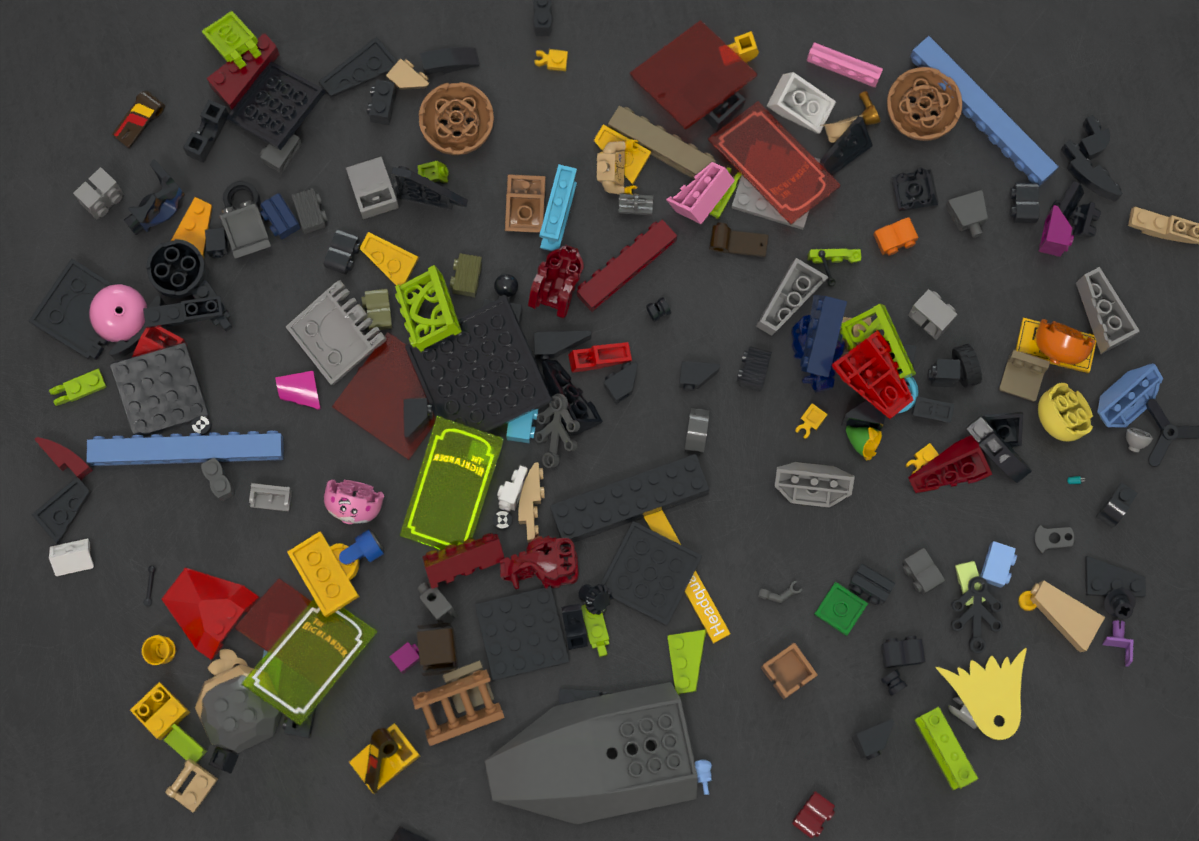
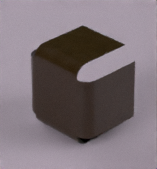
[417,622,458,676]

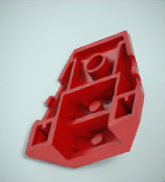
[832,330,914,419]
[162,568,260,660]

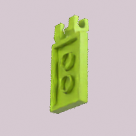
[202,11,262,69]

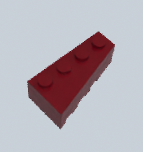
[206,33,279,111]
[423,533,505,589]

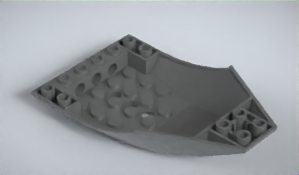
[484,682,698,825]

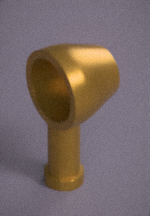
[859,91,881,125]

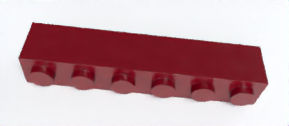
[577,220,677,312]

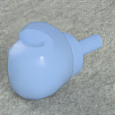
[694,760,712,795]

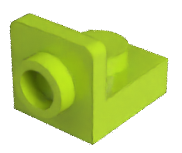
[418,161,448,183]

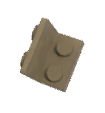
[999,350,1050,402]
[443,661,494,713]

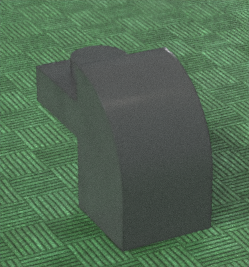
[685,408,709,452]

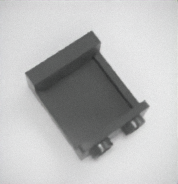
[219,200,271,258]

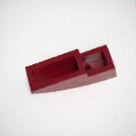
[34,437,93,480]

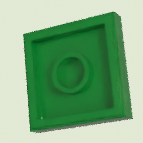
[814,582,868,636]

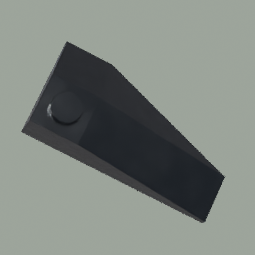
[541,360,603,435]

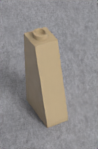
[1030,581,1105,652]

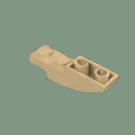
[1128,207,1199,244]
[518,463,545,543]

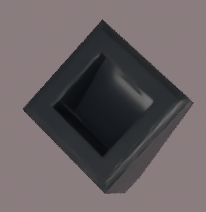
[208,746,238,773]

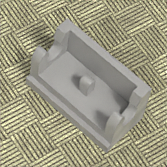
[249,483,292,512]

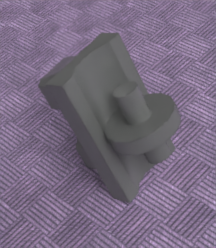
[619,194,653,215]

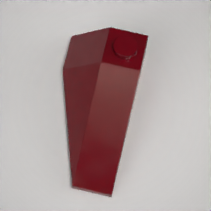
[908,435,992,493]

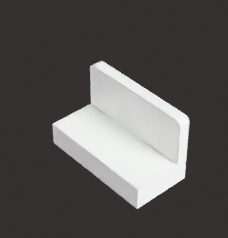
[49,539,94,576]

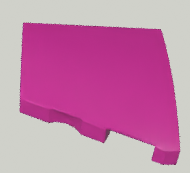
[275,371,321,410]

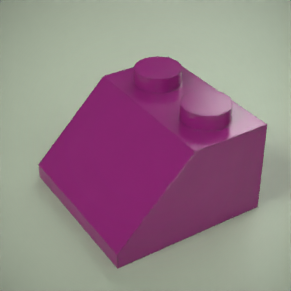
[1038,205,1074,257]

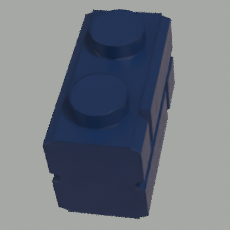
[260,193,300,239]

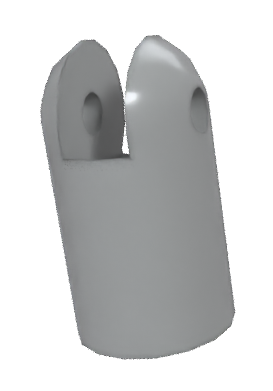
[948,697,977,729]

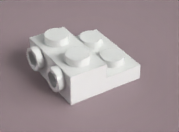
[497,465,528,512]

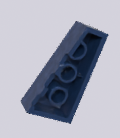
[800,295,847,377]

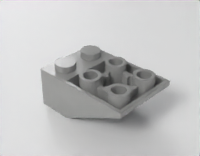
[346,157,399,219]

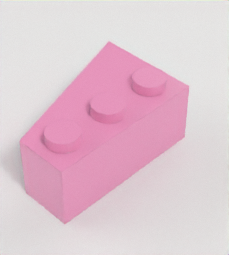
[666,162,735,224]

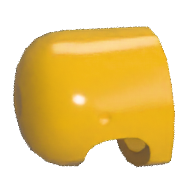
[142,635,176,665]

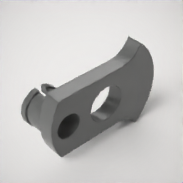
[1035,525,1076,554]

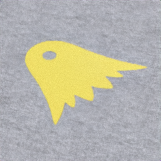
[936,648,1027,740]

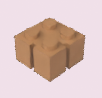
[761,643,817,700]

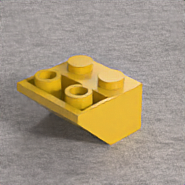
[130,682,190,740]

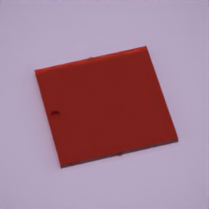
[630,20,757,130]
[332,332,438,460]

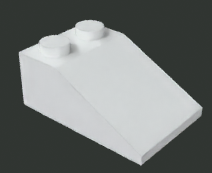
[767,72,836,134]

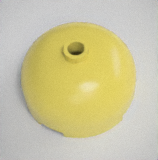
[1038,383,1093,442]

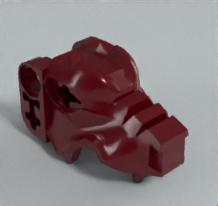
[528,245,584,319]
[500,536,579,589]

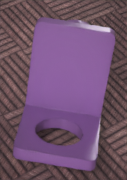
[1103,621,1133,667]

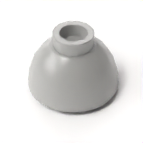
[1126,428,1153,452]

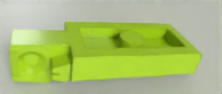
[807,249,861,263]
[581,605,609,657]

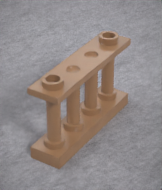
[412,669,504,746]

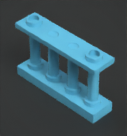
[540,164,577,251]

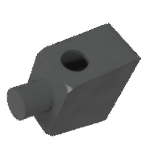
[946,190,988,238]
[417,582,458,628]

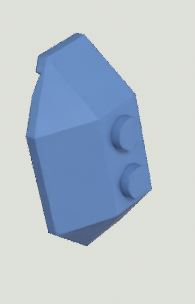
[1098,363,1163,427]

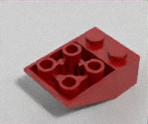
[132,327,187,357]

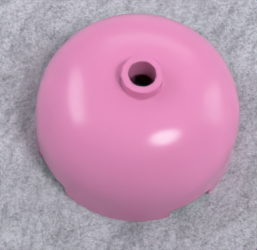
[89,284,147,342]

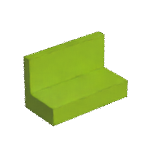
[164,724,207,763]

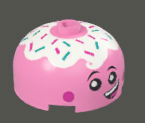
[324,480,384,524]

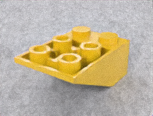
[349,723,420,794]

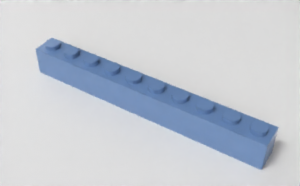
[910,36,1058,186]
[87,431,284,466]

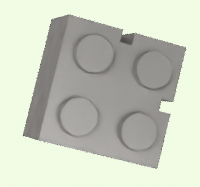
[73,167,124,219]
[908,289,957,340]

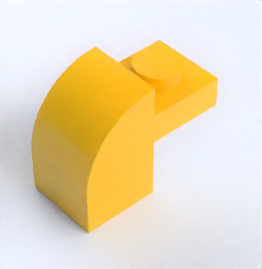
[719,31,759,67]

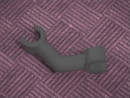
[758,581,803,603]

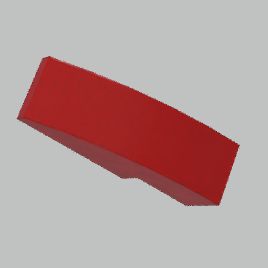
[568,342,632,373]

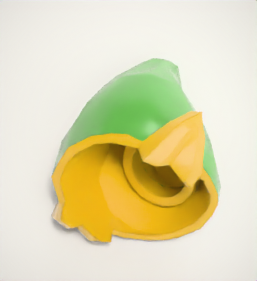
[846,426,882,461]

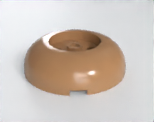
[887,67,962,141]
[419,82,494,155]

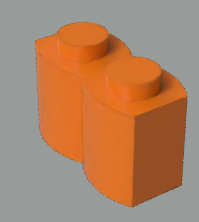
[873,217,918,256]

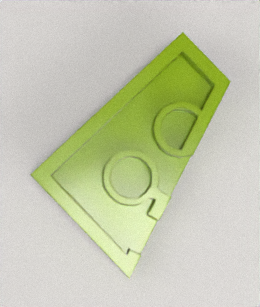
[667,629,707,694]

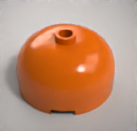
[1035,319,1095,365]

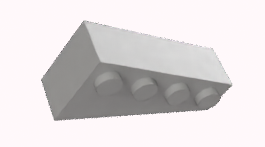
[756,258,828,336]
[1076,267,1140,354]

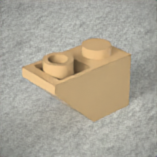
[386,59,429,90]

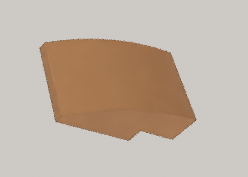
[505,175,546,233]

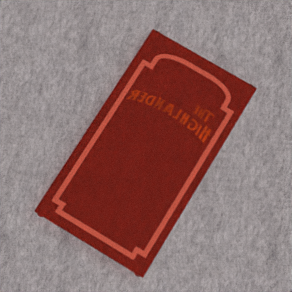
[708,102,841,225]

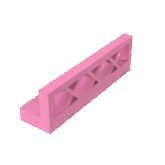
[807,43,883,88]

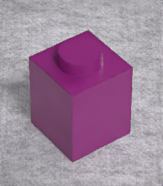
[389,642,420,674]

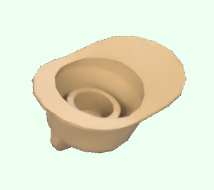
[820,115,863,143]

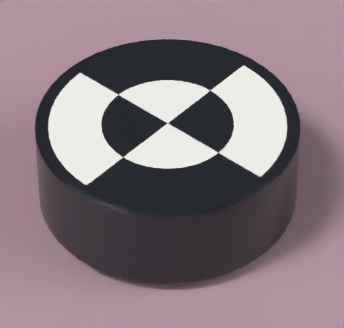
[191,415,211,435]
[493,510,512,530]

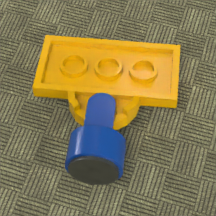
[287,529,385,617]

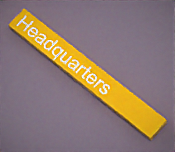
[644,510,730,644]

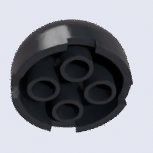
[146,239,206,298]

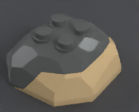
[195,664,284,753]

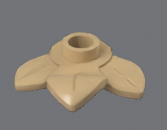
[208,649,248,676]

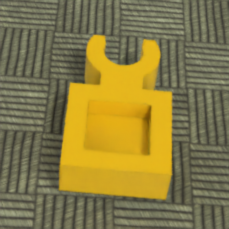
[535,49,568,71]
[795,403,828,439]
[906,443,939,474]

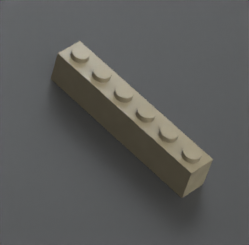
[608,106,716,180]

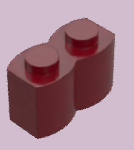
[791,791,835,839]

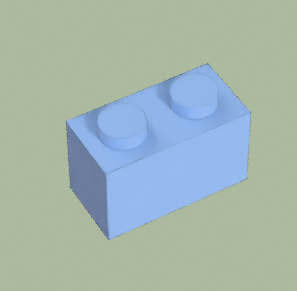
[980,541,1017,588]

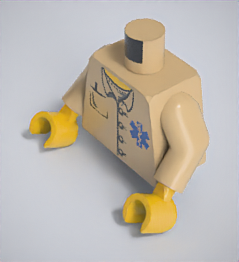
[597,139,638,195]

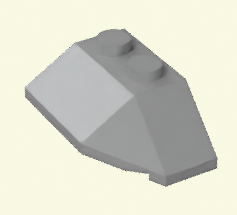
[775,462,854,508]

